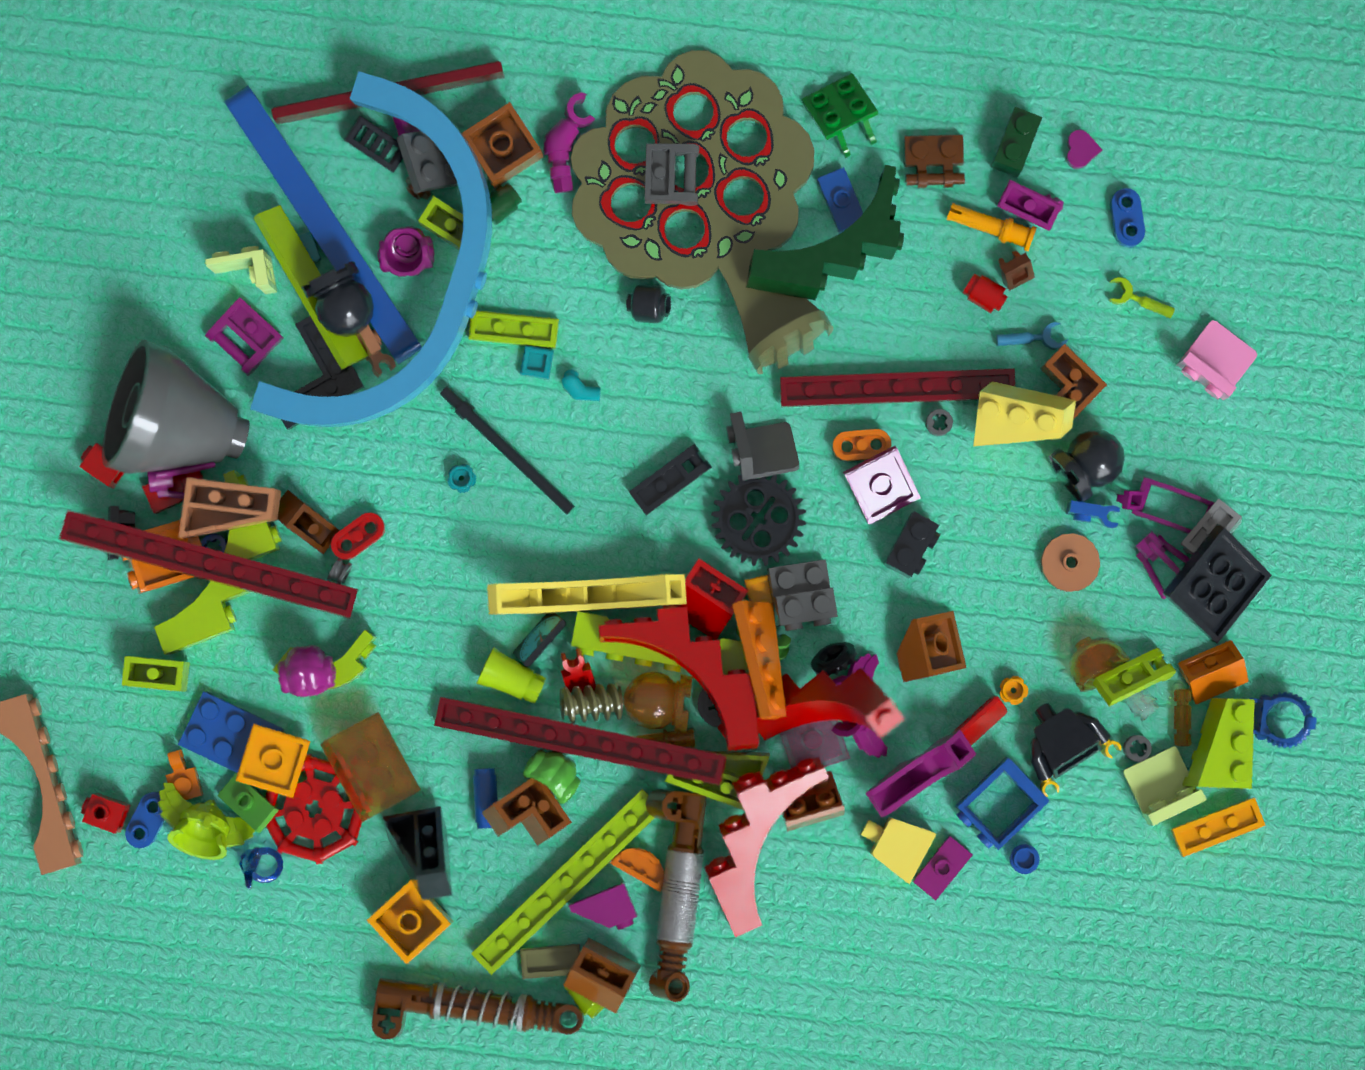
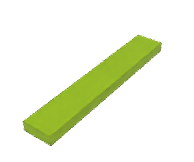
[254,205,368,370]

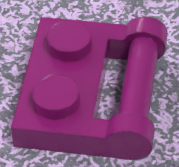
[205,297,284,376]

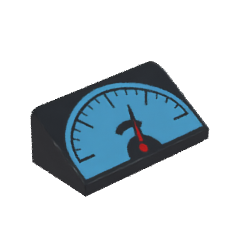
[513,613,567,667]

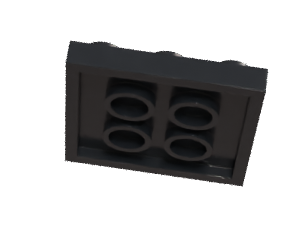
[1162,524,1272,644]

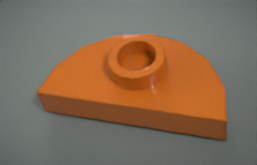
[610,848,664,892]

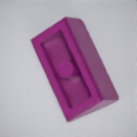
[997,180,1062,231]

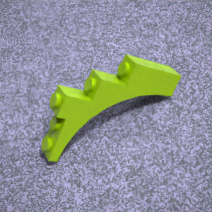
[154,470,282,655]

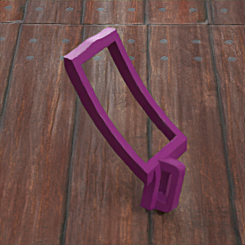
[1116,477,1214,534]

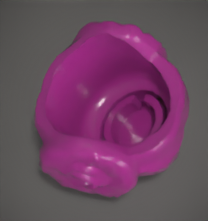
[377,227,434,277]
[278,645,336,697]

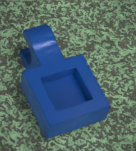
[1066,500,1120,528]

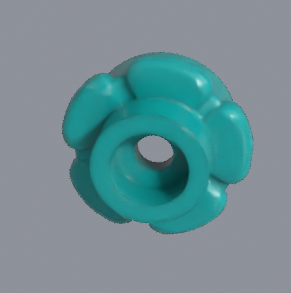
[447,464,476,493]

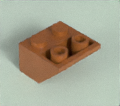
[782,770,845,832]
[563,938,641,1014]

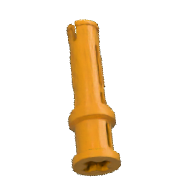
[947,202,1037,251]

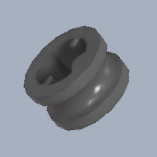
[926,409,953,436]
[327,558,353,585]
[1123,735,1152,762]

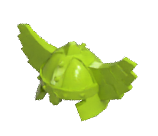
[158,783,255,860]

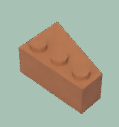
[179,478,281,539]

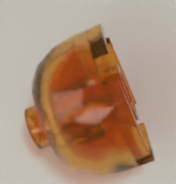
[1069,637,1130,692]

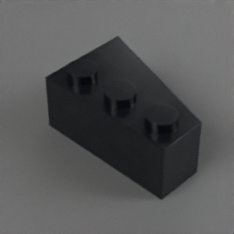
[382,806,452,901]

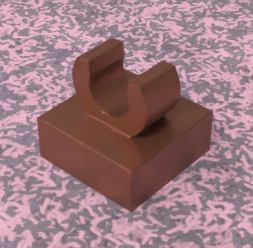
[999,251,1035,291]

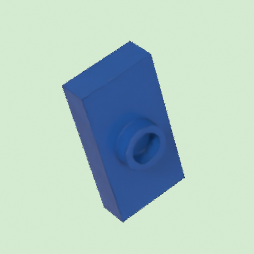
[817,167,863,233]

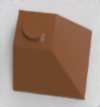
[897,611,967,682]

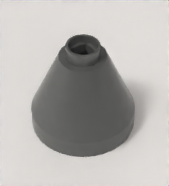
[102,340,250,474]

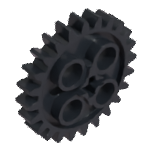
[711,474,806,566]

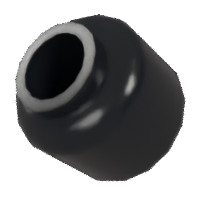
[626,285,671,323]

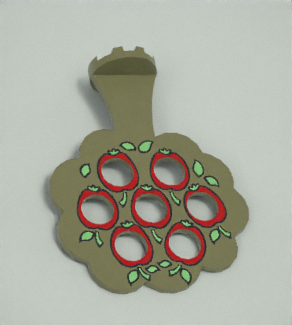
[571,50,834,374]

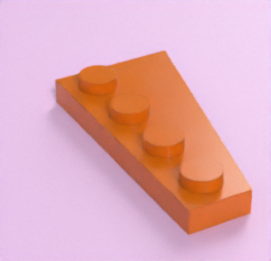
[732,600,786,719]

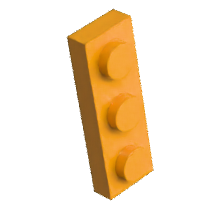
[1171,797,1266,857]

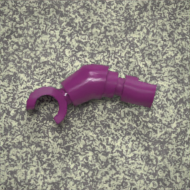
[544,92,595,193]

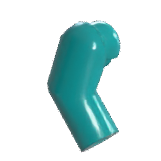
[561,369,601,401]

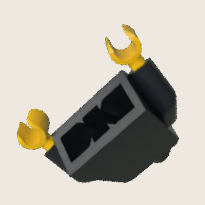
[1031,703,1122,797]

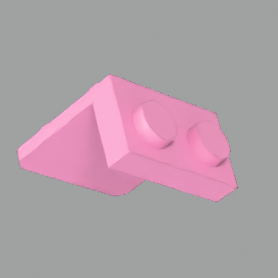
[1177,321,1257,400]

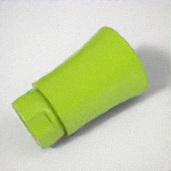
[476,646,546,703]

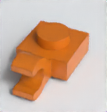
[165,749,203,800]

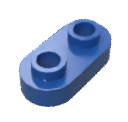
[1110,188,1145,248]
[125,792,165,848]

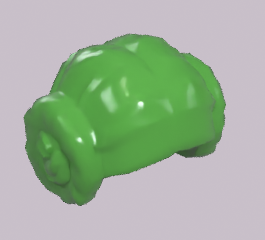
[523,750,581,804]

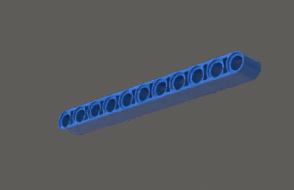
[224,86,422,364]

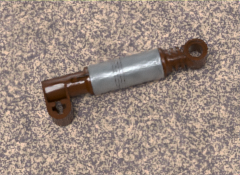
[646,789,707,1002]

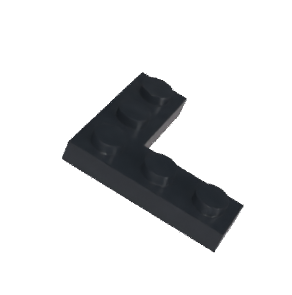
[281,316,364,430]

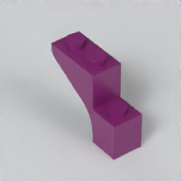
[865,730,977,818]

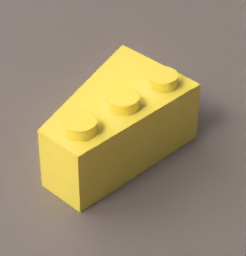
[973,382,1076,447]

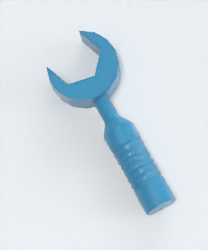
[996,322,1068,350]

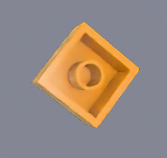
[367,880,454,965]

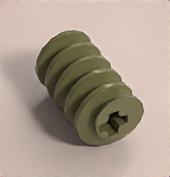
[560,683,623,724]

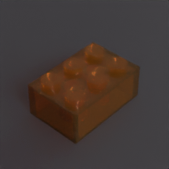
[320,712,421,823]

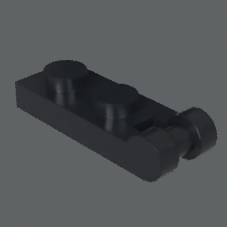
[629,444,712,516]

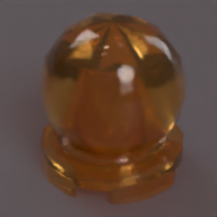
[623,671,693,733]

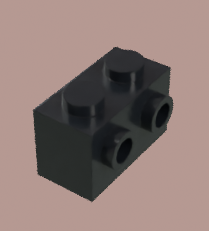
[883,511,941,578]

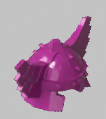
[831,653,888,758]

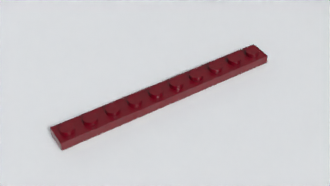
[59,510,358,619]
[434,697,727,785]

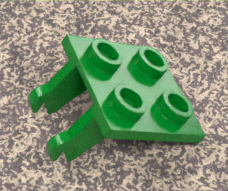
[801,73,879,158]

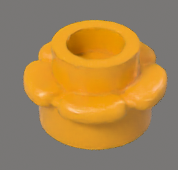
[999,676,1028,705]

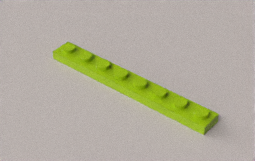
[471,789,654,975]

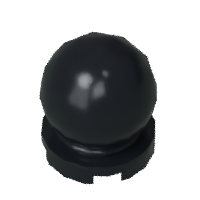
[302,261,374,337]
[1048,430,1125,502]

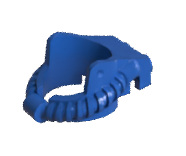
[1249,692,1317,748]

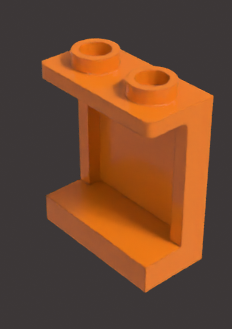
[121,519,202,594]

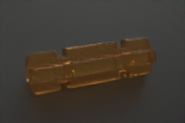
[1174,689,1191,746]

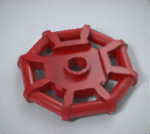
[265,753,370,865]

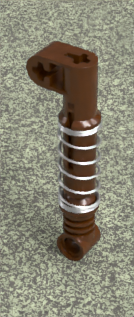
[372,978,584,1040]

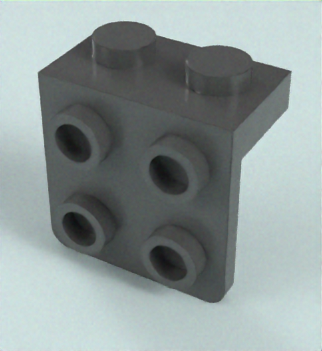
[726,411,800,481]

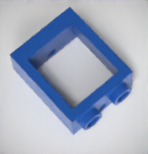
[955,757,1050,850]

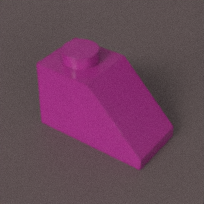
[569,882,638,930]

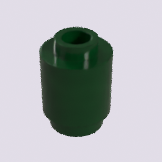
[490,183,522,226]

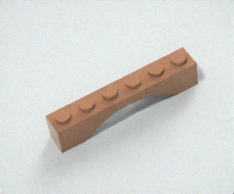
[0,694,84,875]

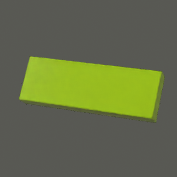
[468,310,559,349]

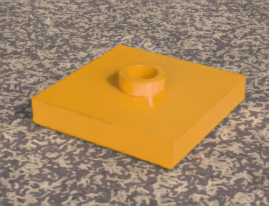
[235,724,310,798]

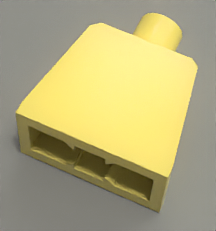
[860,817,936,884]

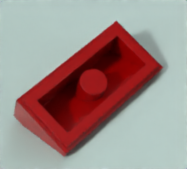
[951,696,1007,745]

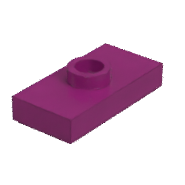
[912,836,973,901]

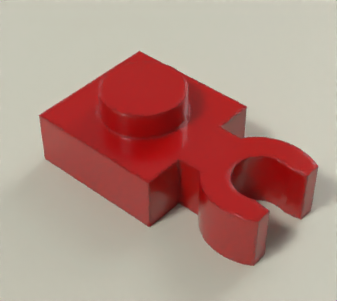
[561,648,596,694]

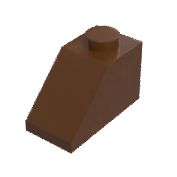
[277,490,340,554]

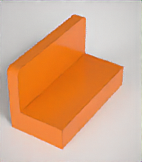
[1178,640,1249,704]

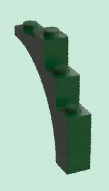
[746,165,904,300]

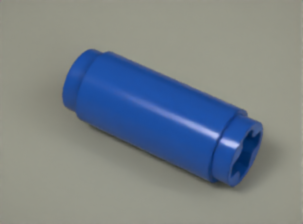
[473,768,498,829]

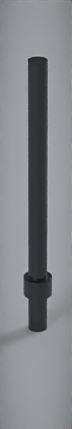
[440,386,575,515]

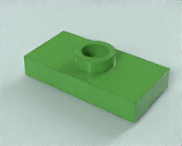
[217,773,279,833]

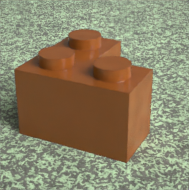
[1040,344,1107,420]
[482,778,572,846]

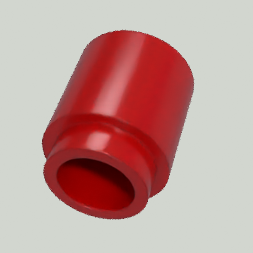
[963,273,1008,313]

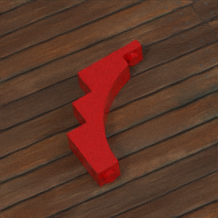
[717,667,904,751]

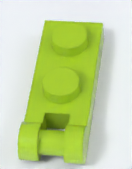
[1092,648,1176,707]

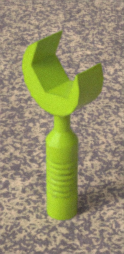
[1108,277,1175,319]

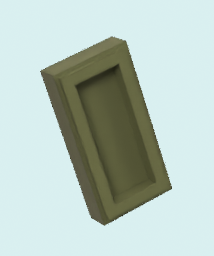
[520,944,580,979]

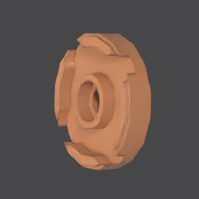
[1040,533,1100,592]

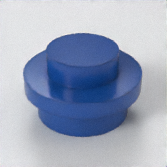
[1010,844,1040,874]

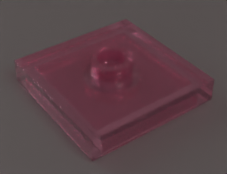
[779,720,850,768]

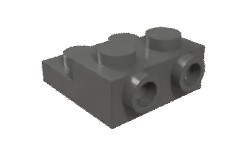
[767,559,838,631]

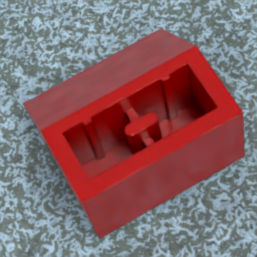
[680,559,749,640]

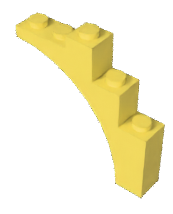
[487,574,686,615]

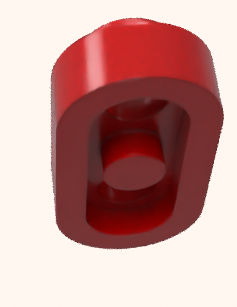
[331,513,385,560]

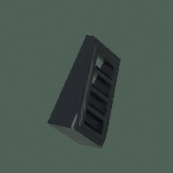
[343,116,403,173]

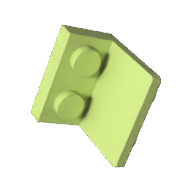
[205,246,277,294]
[1123,746,1207,826]

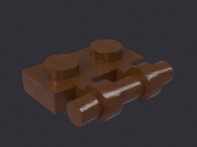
[904,135,965,188]

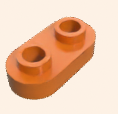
[832,429,891,461]

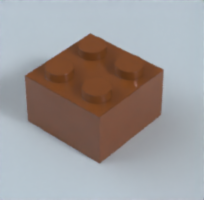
[462,102,543,189]

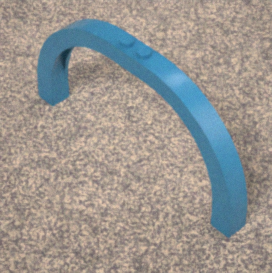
[250,71,492,427]

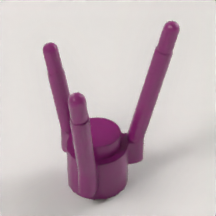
[147,462,216,499]
[1135,531,1190,599]

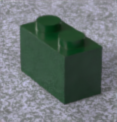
[991,107,1042,178]

